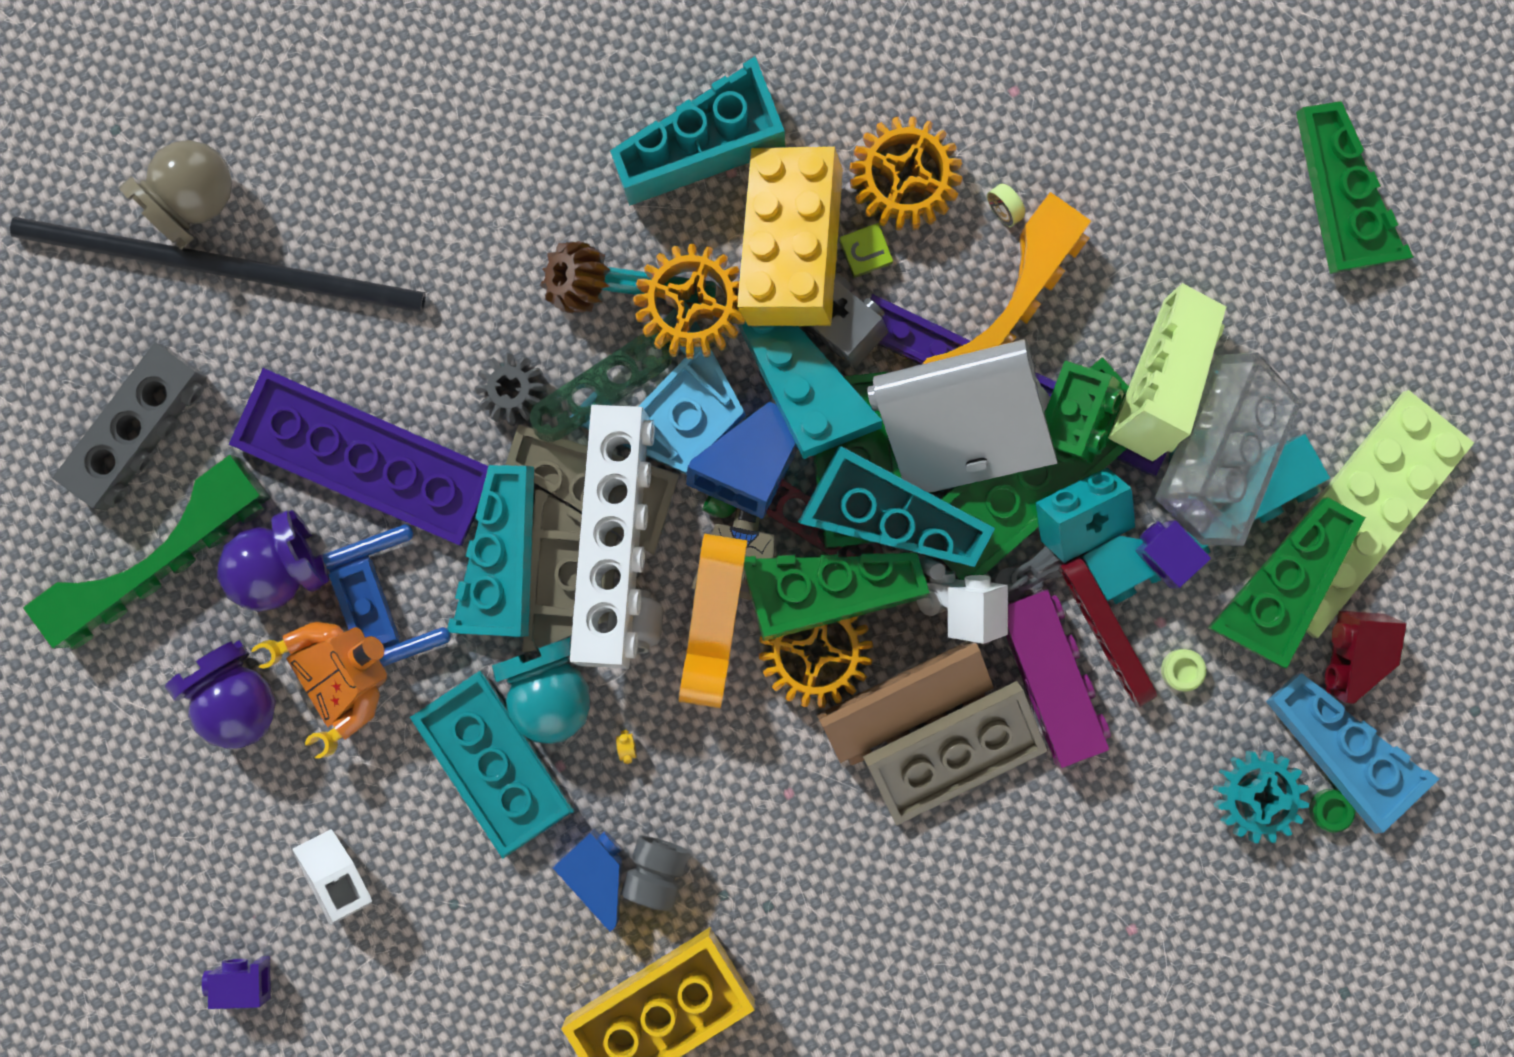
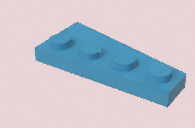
[1266,673,1439,834]

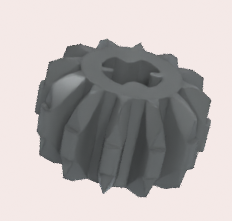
[474,353,547,426]

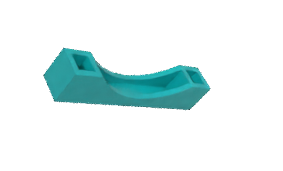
[1079,434,1330,604]

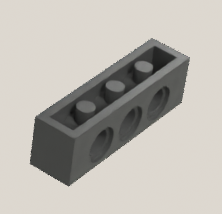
[52,342,208,511]

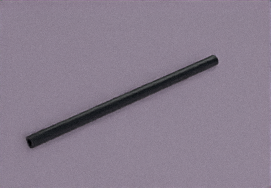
[10,217,426,313]

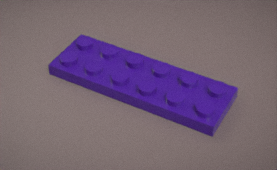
[228,368,488,546]

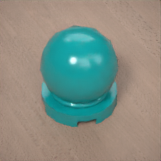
[492,637,590,744]

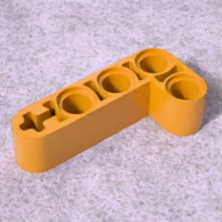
[678,534,748,708]

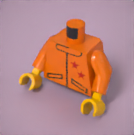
[251,622,387,759]

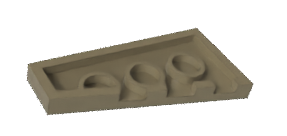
[505,425,680,555]

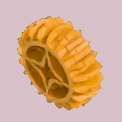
[849,116,963,231]
[633,244,745,359]
[759,616,873,708]

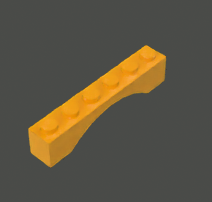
[923,192,1091,364]

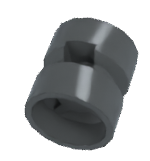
[621,835,691,911]

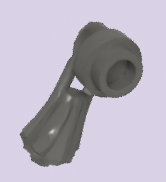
[991,545,1070,602]

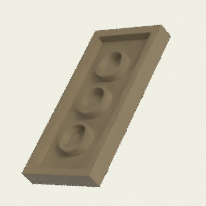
[863,681,1048,826]

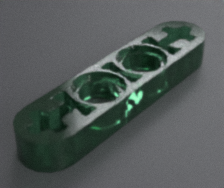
[530,332,672,442]

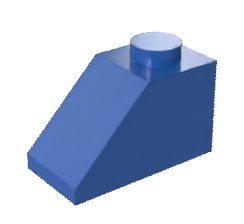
[553,828,623,932]

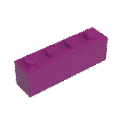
[1006,590,1111,768]

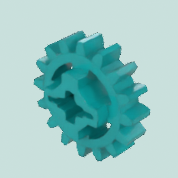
[1213,750,1310,843]

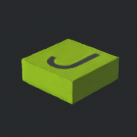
[839,223,893,278]

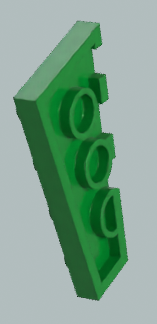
[1207,497,1366,669]
[743,553,930,641]

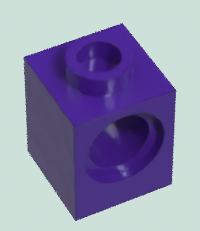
[1135,520,1211,588]

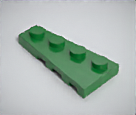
[1296,101,1414,274]

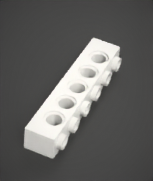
[570,405,655,669]

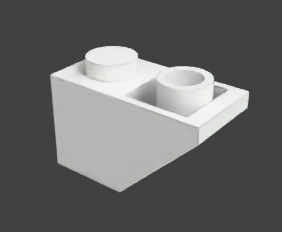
[292,829,372,925]

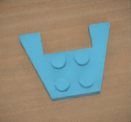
[570,302,746,475]

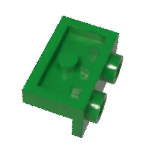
[1044,361,1123,463]

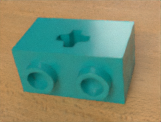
[1036,468,1135,563]

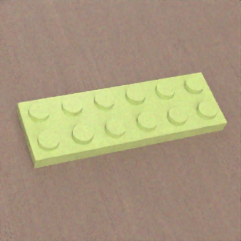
[1275,390,1474,638]

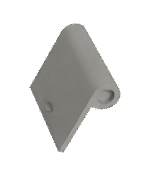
[867,339,1058,493]

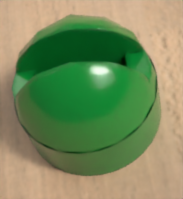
[702,496,736,518]

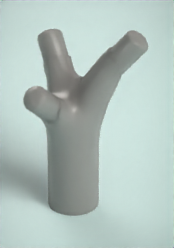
[917,553,945,580]

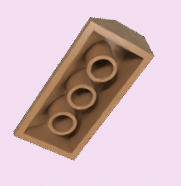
[816,641,994,765]

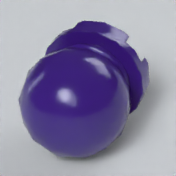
[217,510,330,612]
[165,640,276,750]

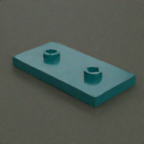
[410,670,575,859]

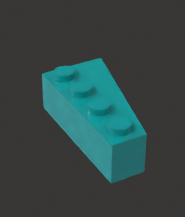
[610,56,785,206]
[798,446,995,567]

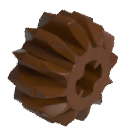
[540,241,610,314]

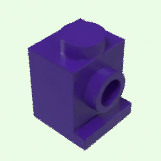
[201,956,271,1009]

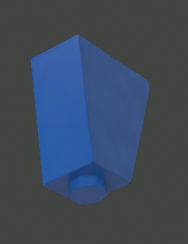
[686,402,798,519]

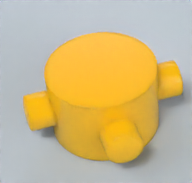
[616,730,637,764]

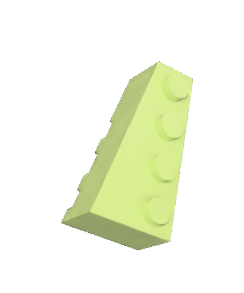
[1108,283,1226,461]

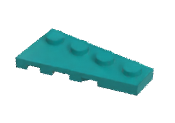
[737,321,882,459]
[447,465,534,637]

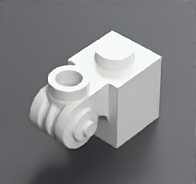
[917,570,1008,644]

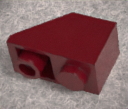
[1325,610,1407,704]

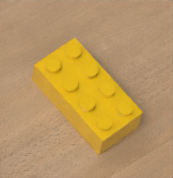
[737,146,843,326]
[561,927,755,1057]

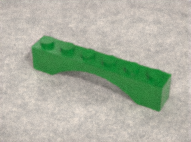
[23,455,271,650]

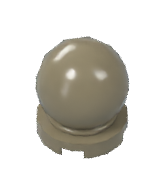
[119,140,232,250]

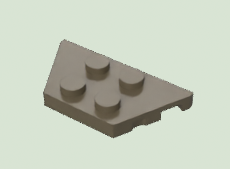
[522,490,618,653]

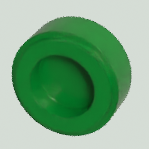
[1309,789,1356,833]

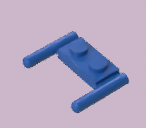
[323,524,451,667]

